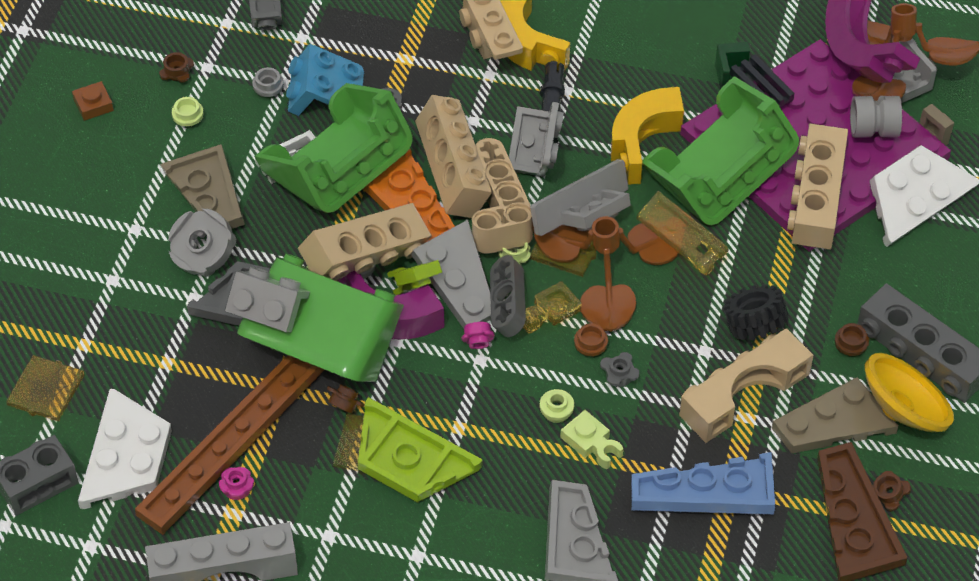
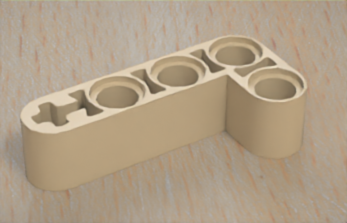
[472,138,533,253]

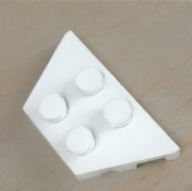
[870,145,979,247]
[78,389,172,509]

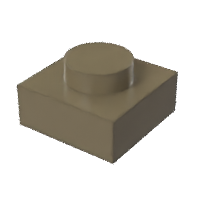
[919,104,954,146]

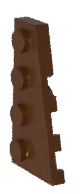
[817,442,907,581]

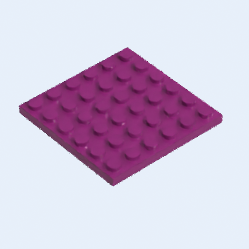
[680,39,951,252]

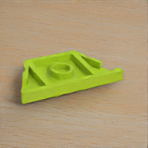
[358,397,483,502]

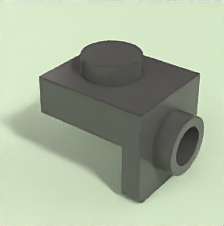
[249,0,282,30]

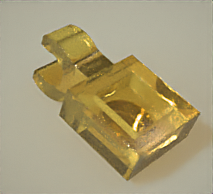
[523,281,582,334]

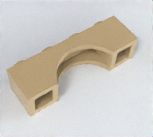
[679,328,814,443]

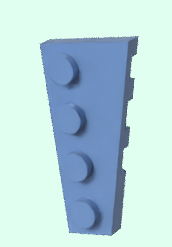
[631,452,775,515]

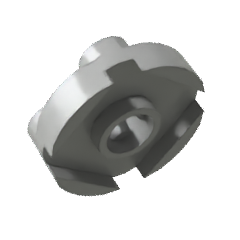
[168,209,236,277]

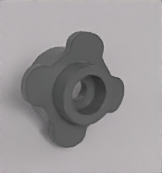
[600,352,639,387]

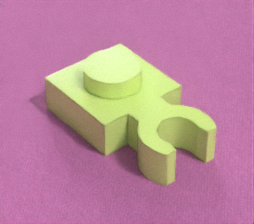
[560,410,623,469]

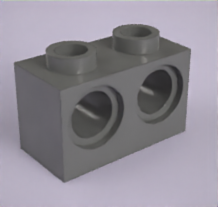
[0,435,79,516]

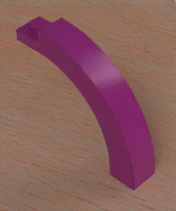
[825,0,920,83]

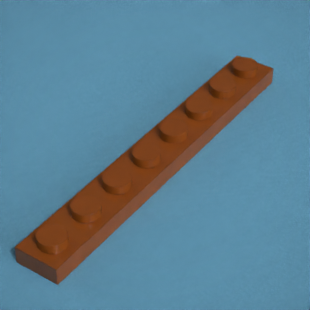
[135,355,325,535]

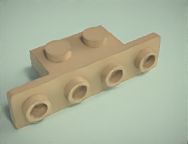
[459,0,523,60]

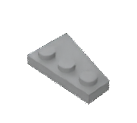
[412,220,491,328]
[545,480,618,581]

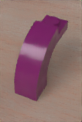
[337,271,444,340]

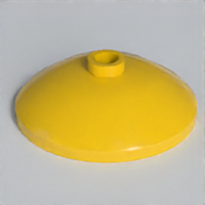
[865,353,954,432]

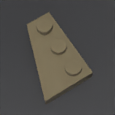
[160,144,245,229]
[772,377,898,453]

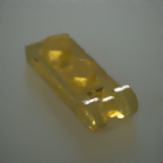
[636,191,729,276]

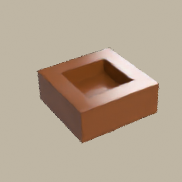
[72,81,114,121]

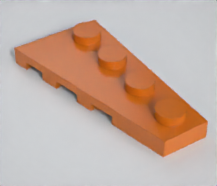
[363,149,455,243]

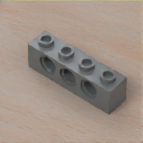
[857,283,979,403]

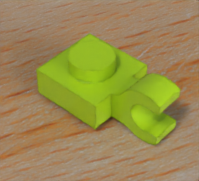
[387,260,442,295]

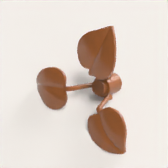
[852,3,979,101]
[533,216,686,332]

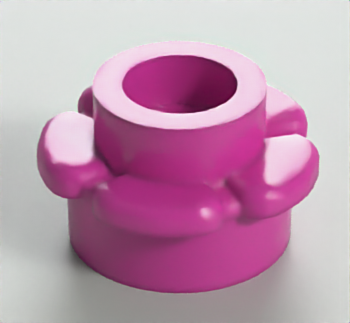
[461,322,495,349]
[219,467,254,500]

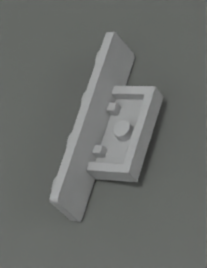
[530,159,631,236]

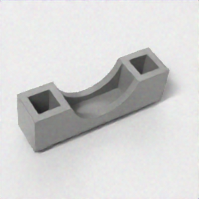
[145,522,298,581]

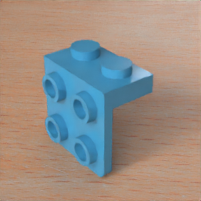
[286,44,364,116]

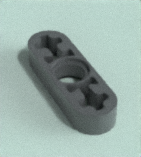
[490,255,526,337]

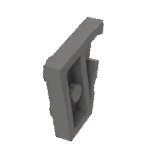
[187,261,270,326]

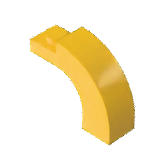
[500,0,570,72]
[610,87,684,185]

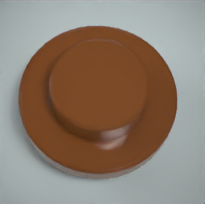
[574,323,608,356]

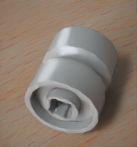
[850,96,902,138]

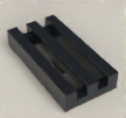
[730,54,795,107]

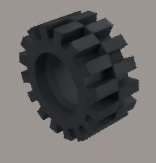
[723,284,789,340]

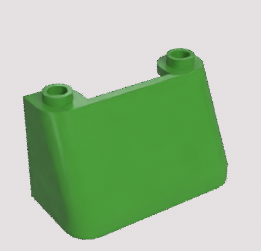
[642,76,799,225]
[254,83,412,213]
[237,253,404,382]

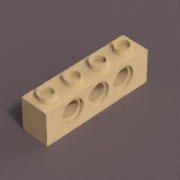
[415,95,492,218]
[787,124,848,249]
[298,203,432,281]

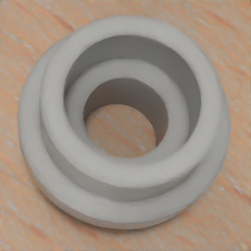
[252,67,284,97]

